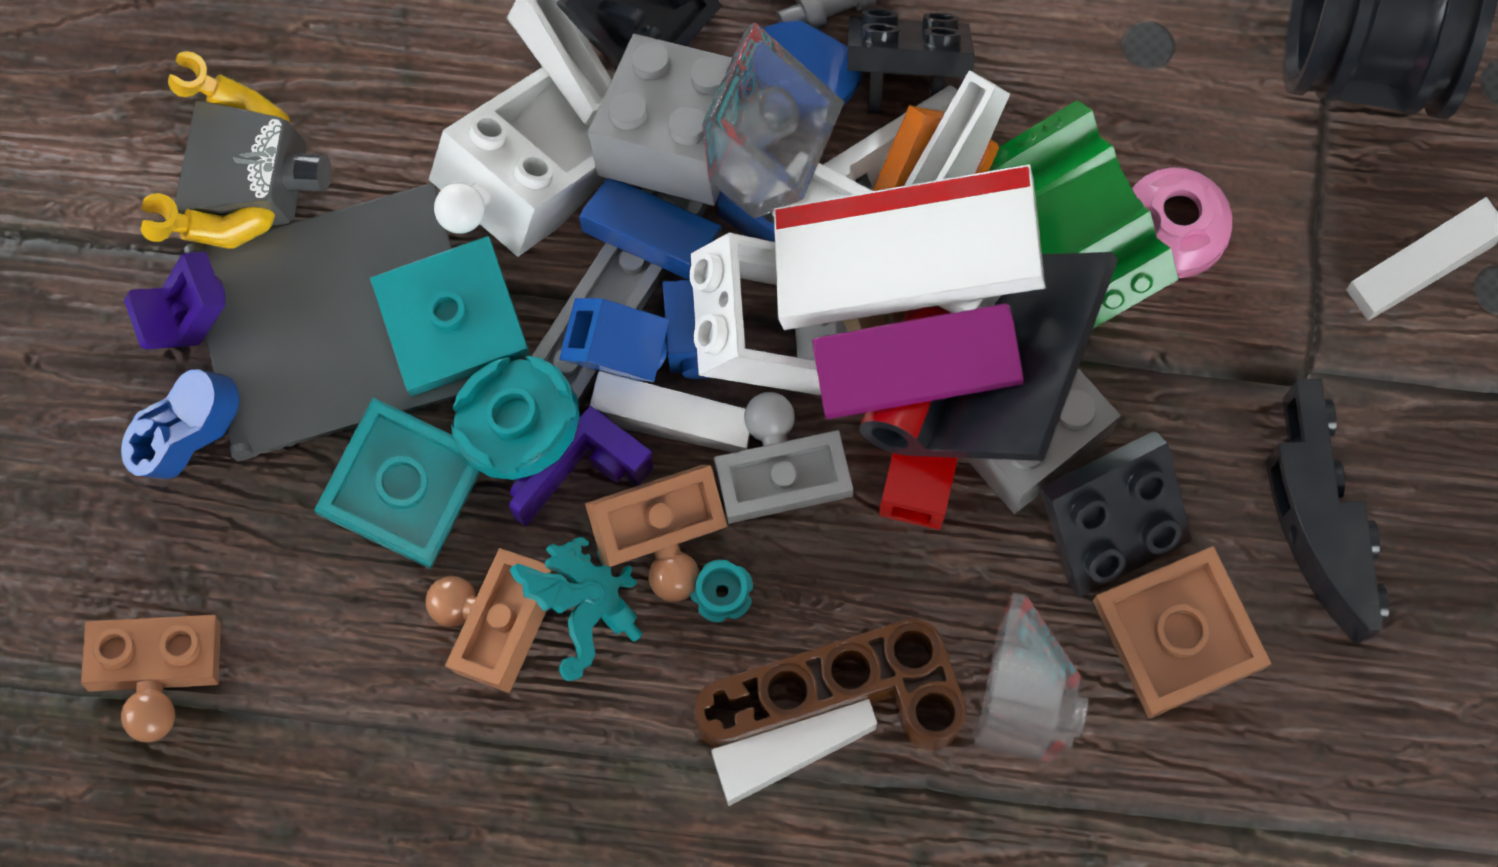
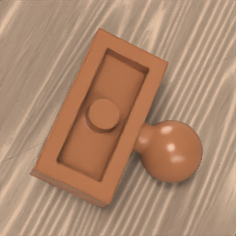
[585,465,728,602]
[425,548,560,693]
[81,615,221,742]

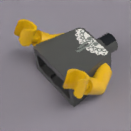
[140,51,331,249]

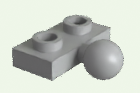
[714,392,854,524]

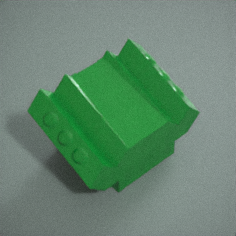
[988,100,1179,328]

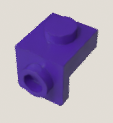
[124,252,226,349]

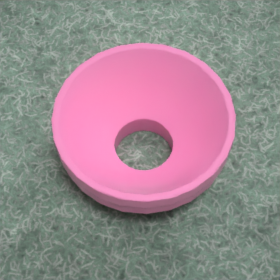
[1132,168,1232,279]

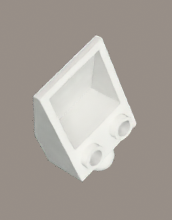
[429,67,607,257]

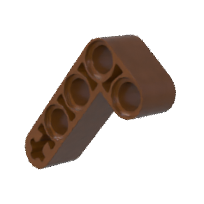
[694,619,966,751]

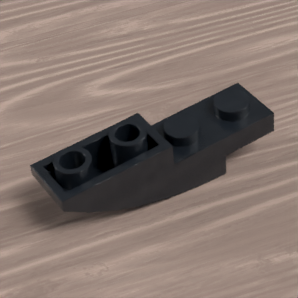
[1265,378,1389,643]

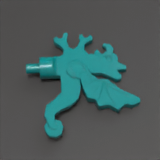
[510,537,643,681]

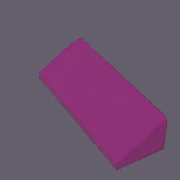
[812,304,1024,419]

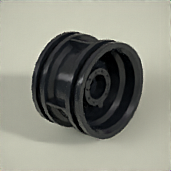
[1283,0,1498,120]

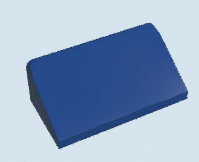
[579,178,721,280]

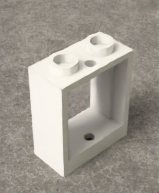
[690,233,848,395]

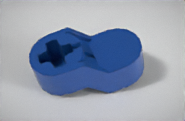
[121,369,239,479]

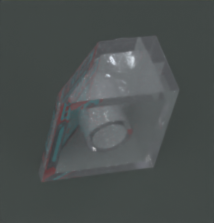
[702,22,844,219]
[974,592,1088,763]

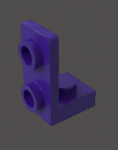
[509,405,654,526]

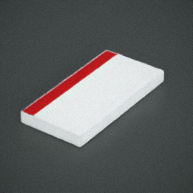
[774,165,1045,330]

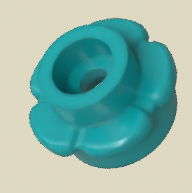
[690,560,753,623]

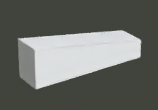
[507,0,612,125]
[904,70,1010,186]
[1346,197,1498,321]
[590,371,751,453]
[711,699,877,806]

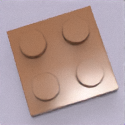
[1093,546,1272,719]

